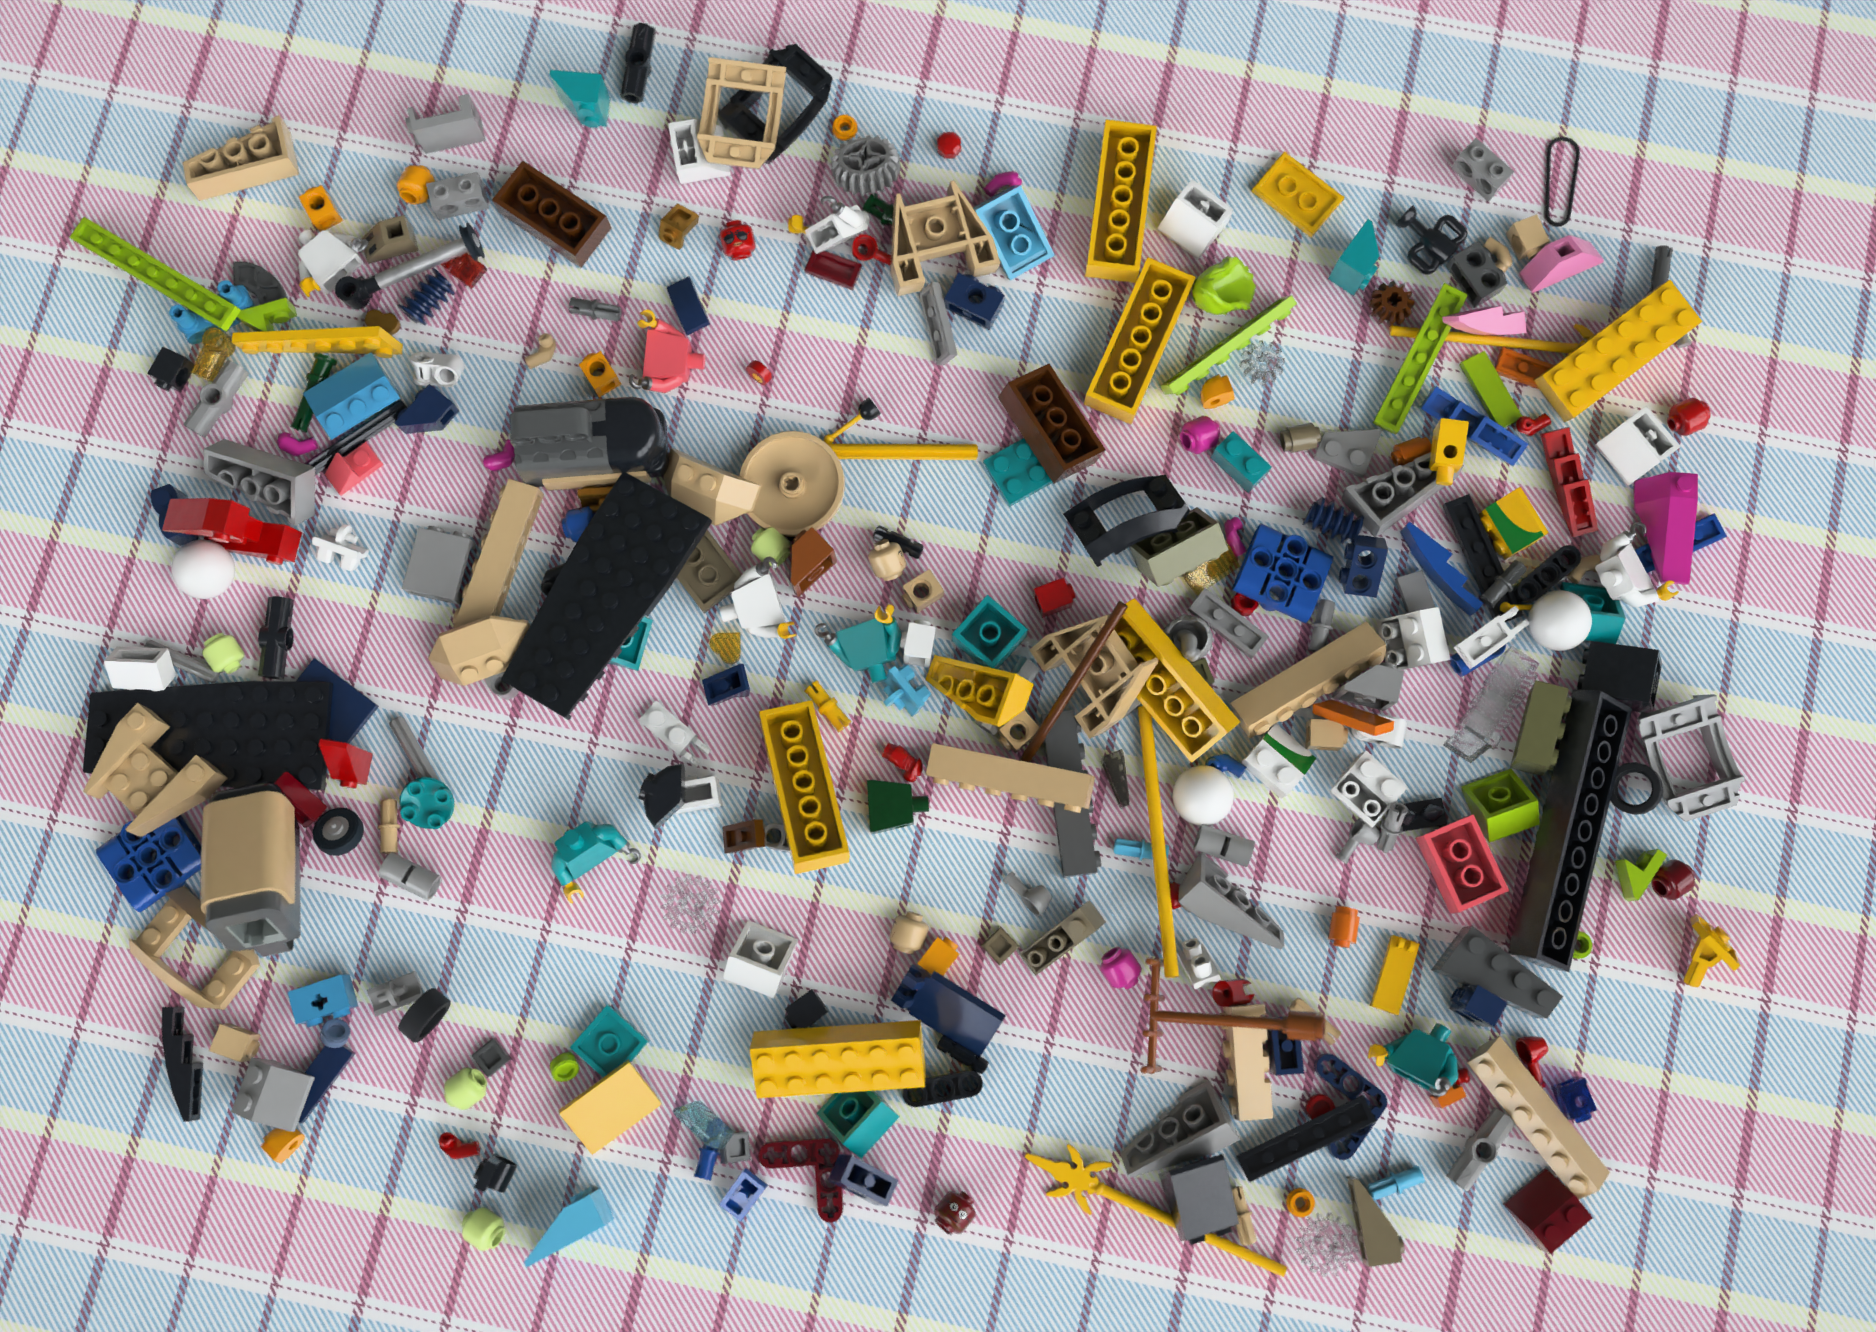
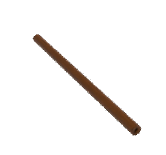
[1019,601,1128,763]

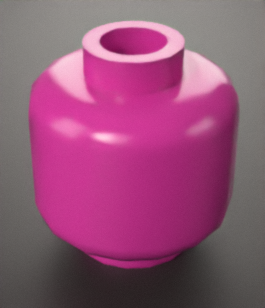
[1180,416,1220,454]
[1100,947,1142,989]

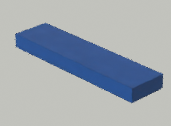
[1634,513,1727,573]

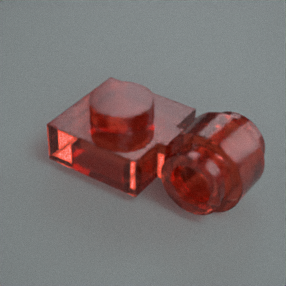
[441,253,487,290]

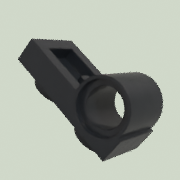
[473,1153,517,1193]

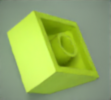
[1461,768,1540,843]

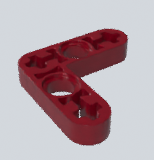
[758,1138,844,1223]

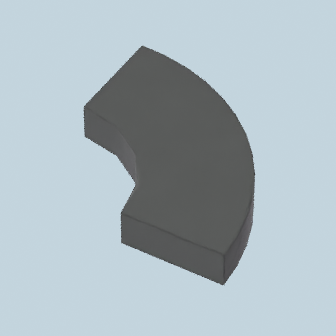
[233,261,288,305]

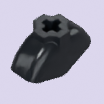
[638,764,685,829]

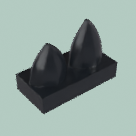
[1387,797,1447,832]

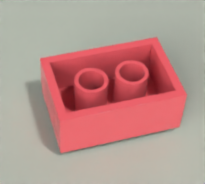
[1415,814,1509,914]

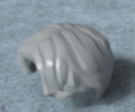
[1163,614,1213,662]

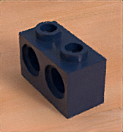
[1339,534,1388,598]
[1449,985,1508,1027]

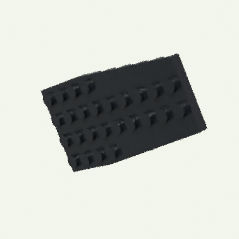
[501,472,712,720]
[83,681,333,791]

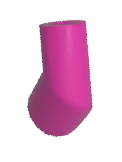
[983,171,1022,197]
[277,432,318,456]
[483,439,515,471]

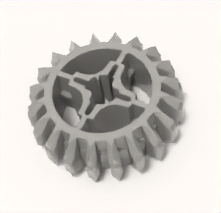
[831,134,901,196]

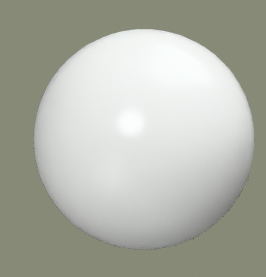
[171,540,235,599]
[1528,590,1592,651]
[1172,765,1234,826]

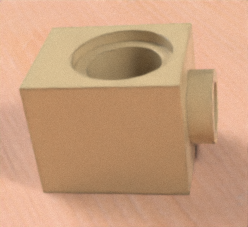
[1506,214,1550,261]
[901,569,944,613]
[998,710,1039,754]
[1305,719,1348,751]
[209,1023,261,1062]

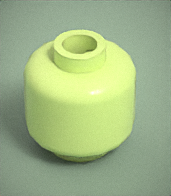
[751,527,791,566]
[202,633,245,674]
[444,1068,487,1110]
[462,1207,506,1251]

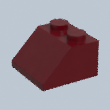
[1503,1168,1593,1254]

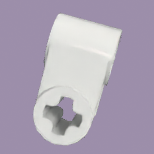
[410,351,465,387]
[1351,715,1407,749]

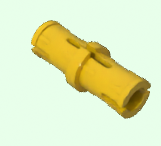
[804,680,852,732]

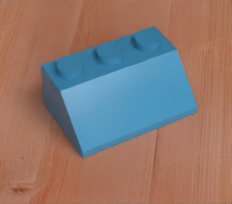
[303,352,402,440]

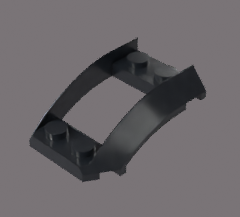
[718,44,833,164]
[1063,474,1190,567]

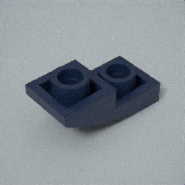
[666,276,710,336]

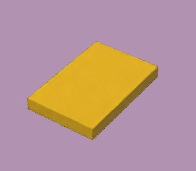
[1251,151,1345,238]
[559,1060,662,1155]

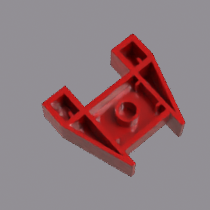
[162,498,302,565]

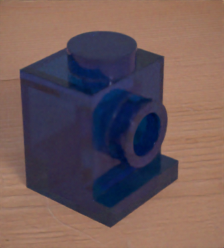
[1551,1077,1597,1123]

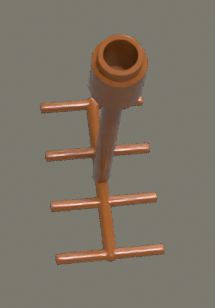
[1140,958,1326,1074]

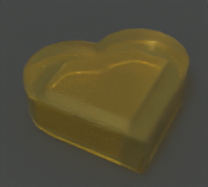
[709,632,741,665]

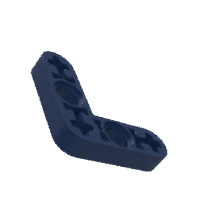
[1314,1054,1387,1160]

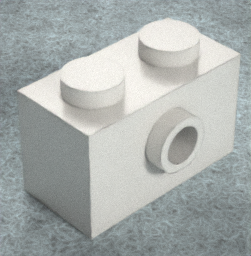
[900,620,936,668]
[104,646,176,691]
[675,776,723,814]

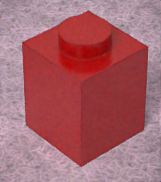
[1033,577,1076,618]

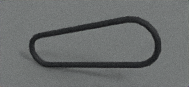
[1545,137,1580,227]

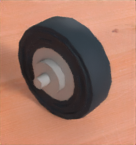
[312,808,364,856]

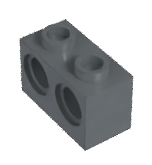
[1446,241,1508,308]

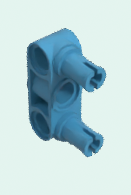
[169,280,255,344]

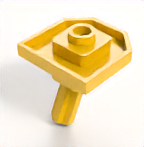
[1683,914,1741,988]

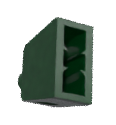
[867,780,929,834]

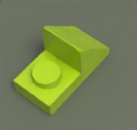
[237,298,297,332]
[1615,849,1667,902]

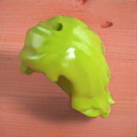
[1192,256,1256,315]

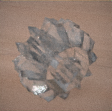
[1239,340,1285,386]

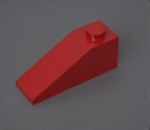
[319,739,373,789]

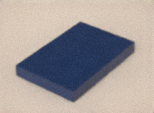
[296,658,379,744]

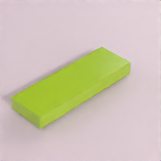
[1460,351,1522,428]

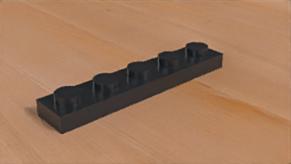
[1442,494,1524,623]
[1236,1095,1377,1183]

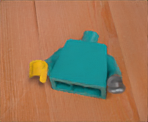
[814,604,902,683]
[551,821,641,904]
[1367,1023,1458,1096]

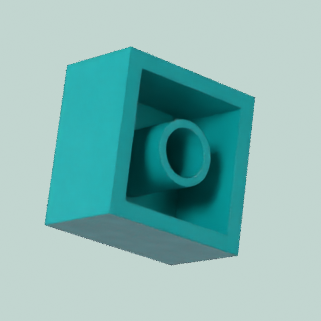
[952,595,1028,669]

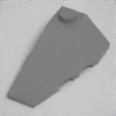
[1120,1080,1240,1178]

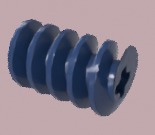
[397,268,455,325]
[1302,497,1364,544]

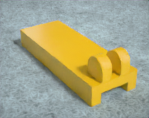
[1370,935,1420,1015]

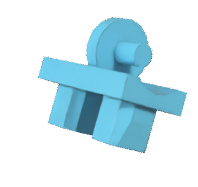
[883,665,931,717]

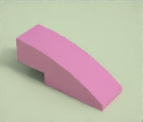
[1442,306,1526,335]

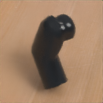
[541,562,566,595]

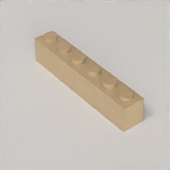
[453,479,544,628]
[1230,621,1386,739]
[926,743,1095,813]
[1467,1035,1610,1199]

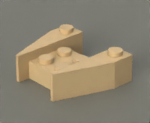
[890,180,1000,297]
[1029,614,1158,739]
[83,703,228,837]

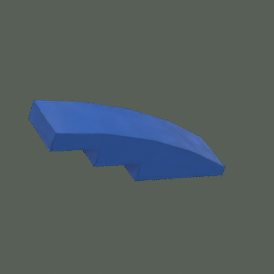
[1419,386,1529,466]
[1400,521,1483,616]

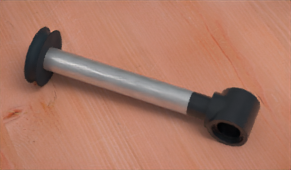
[335,222,485,310]

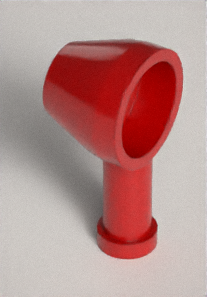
[851,234,891,267]
[1516,1036,1548,1088]

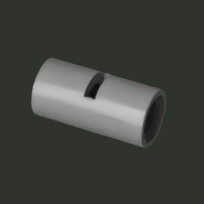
[1194,824,1255,867]
[378,852,442,901]

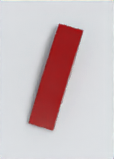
[1540,427,1599,537]

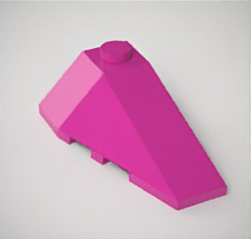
[1634,472,1698,585]

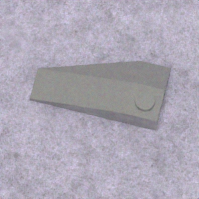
[1178,852,1284,950]

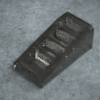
[1100,749,1130,810]

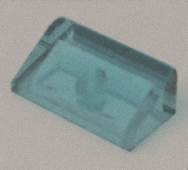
[673,1101,734,1150]

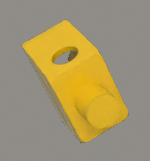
[1429,418,1469,486]

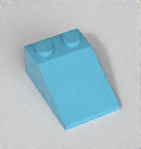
[973,185,1055,280]
[524,1187,614,1268]

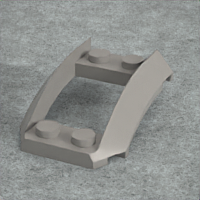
[1637,694,1745,822]

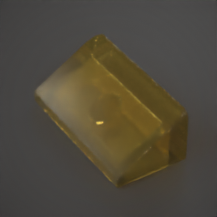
[1182,542,1240,596]

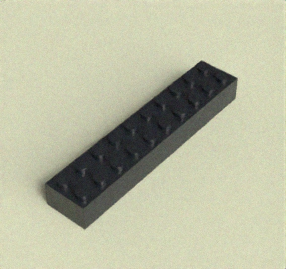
[1508,690,1632,972]

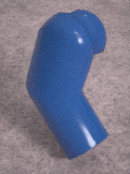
[1205,754,1247,778]

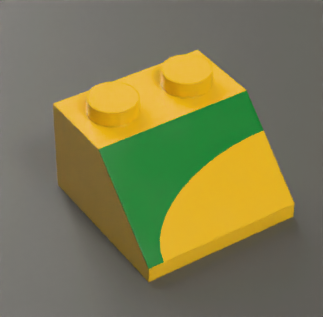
[1478,487,1549,560]

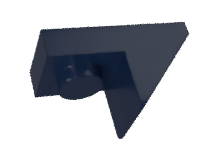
[702,664,750,706]

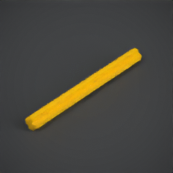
[828,444,978,460]

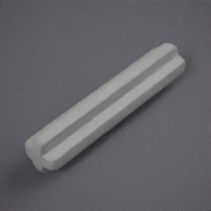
[144,640,220,683]
[389,716,439,780]

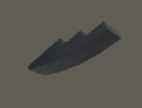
[162,1007,203,1122]

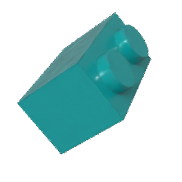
[1211,431,1272,494]

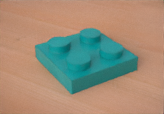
[983,438,1053,507]
[570,1004,650,1077]

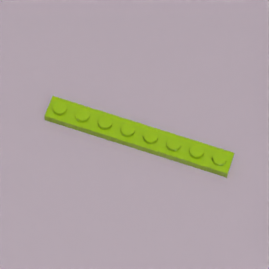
[69,217,241,332]

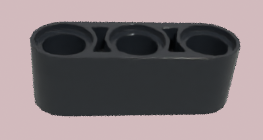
[1513,545,1581,605]
[903,1070,983,1107]

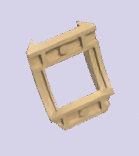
[697,57,786,169]
[129,886,260,1010]

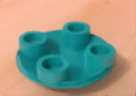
[400,777,455,829]

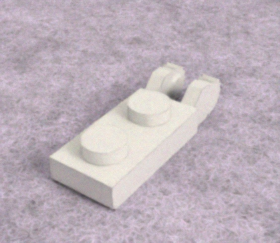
[1454,606,1529,669]
[638,700,711,767]

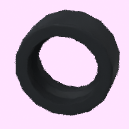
[1610,762,1663,815]
[398,988,451,1043]

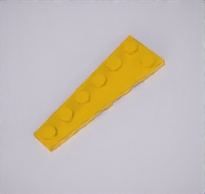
[232,326,403,358]

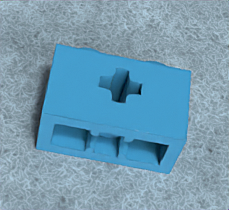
[287,974,358,1028]

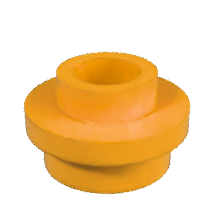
[832,115,858,141]
[1286,1188,1315,1217]

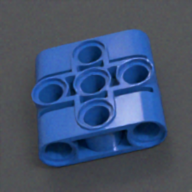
[1232,523,1334,623]
[96,815,201,913]

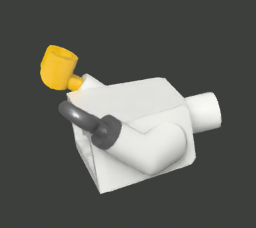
[788,196,870,254]
[298,229,368,297]
[1595,522,1679,607]
[719,556,796,639]

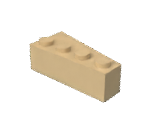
[182,115,299,201]
[1220,1004,1273,1121]

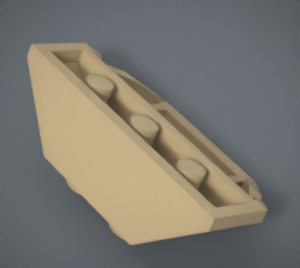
[663,448,761,526]
[428,615,531,686]

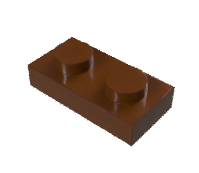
[722,819,765,854]

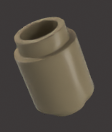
[1280,422,1321,453]

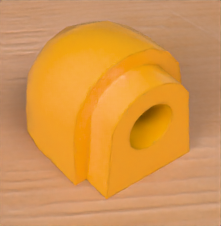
[1200,374,1235,409]
[261,1128,305,1164]

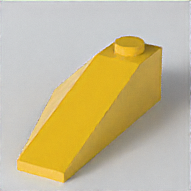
[925,655,1034,727]

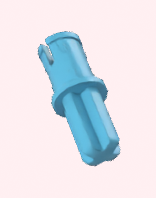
[1113,838,1169,861]
[1367,1165,1425,1201]

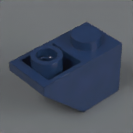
[395,384,459,434]

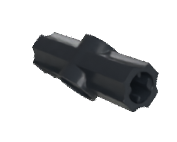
[620,23,656,104]
[258,596,294,680]

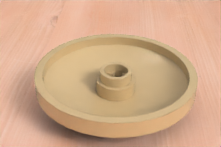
[739,431,845,537]

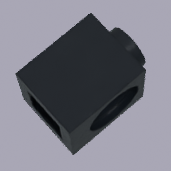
[147,347,196,393]
[784,989,830,1029]

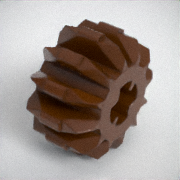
[1368,281,1415,327]

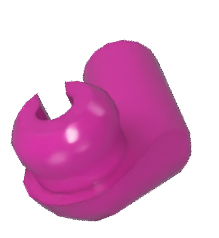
[1224,517,1247,557]

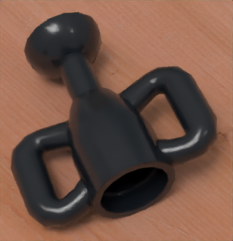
[1395,205,1468,275]

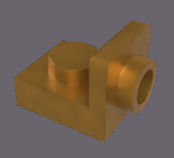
[659,203,699,250]

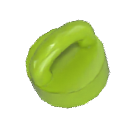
[549,1052,579,1082]

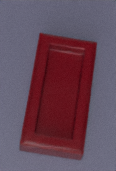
[805,249,862,290]

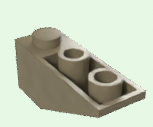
[1019,900,1106,976]

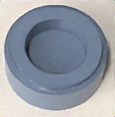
[320,1019,350,1048]

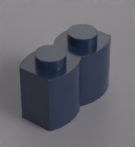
[151,484,199,546]

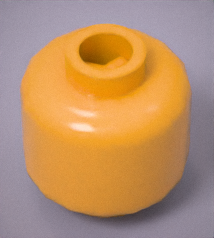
[397,165,435,205]

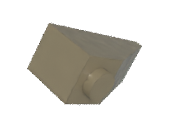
[1347,1176,1405,1267]

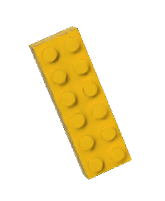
[1085,119,1157,283]
[1083,257,1196,425]
[1534,280,1703,422]
[1114,598,1240,763]
[759,700,849,874]
[750,1020,926,1098]

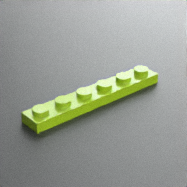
[1372,283,1468,435]
[1160,295,1297,396]

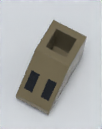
[362,215,419,264]

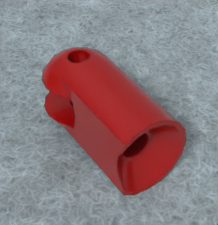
[1212,979,1255,1007]

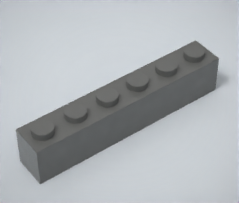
[1040,710,1101,878]

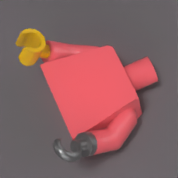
[629,310,705,393]

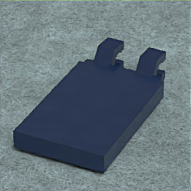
[891,964,1006,1057]

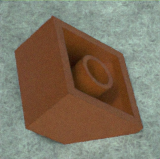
[791,527,837,598]

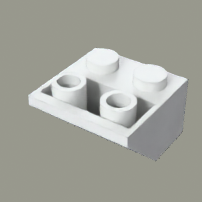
[668,119,731,184]
[1157,179,1234,260]
[1595,406,1681,486]
[1376,607,1451,670]
[1330,751,1408,828]

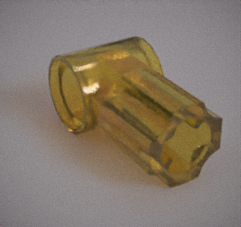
[191,328,236,382]

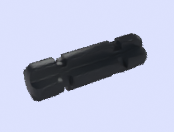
[873,525,924,559]
[937,1036,989,1074]

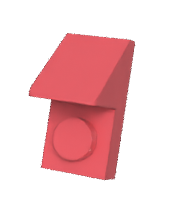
[324,442,384,496]

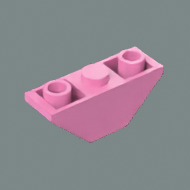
[1519,235,1604,293]

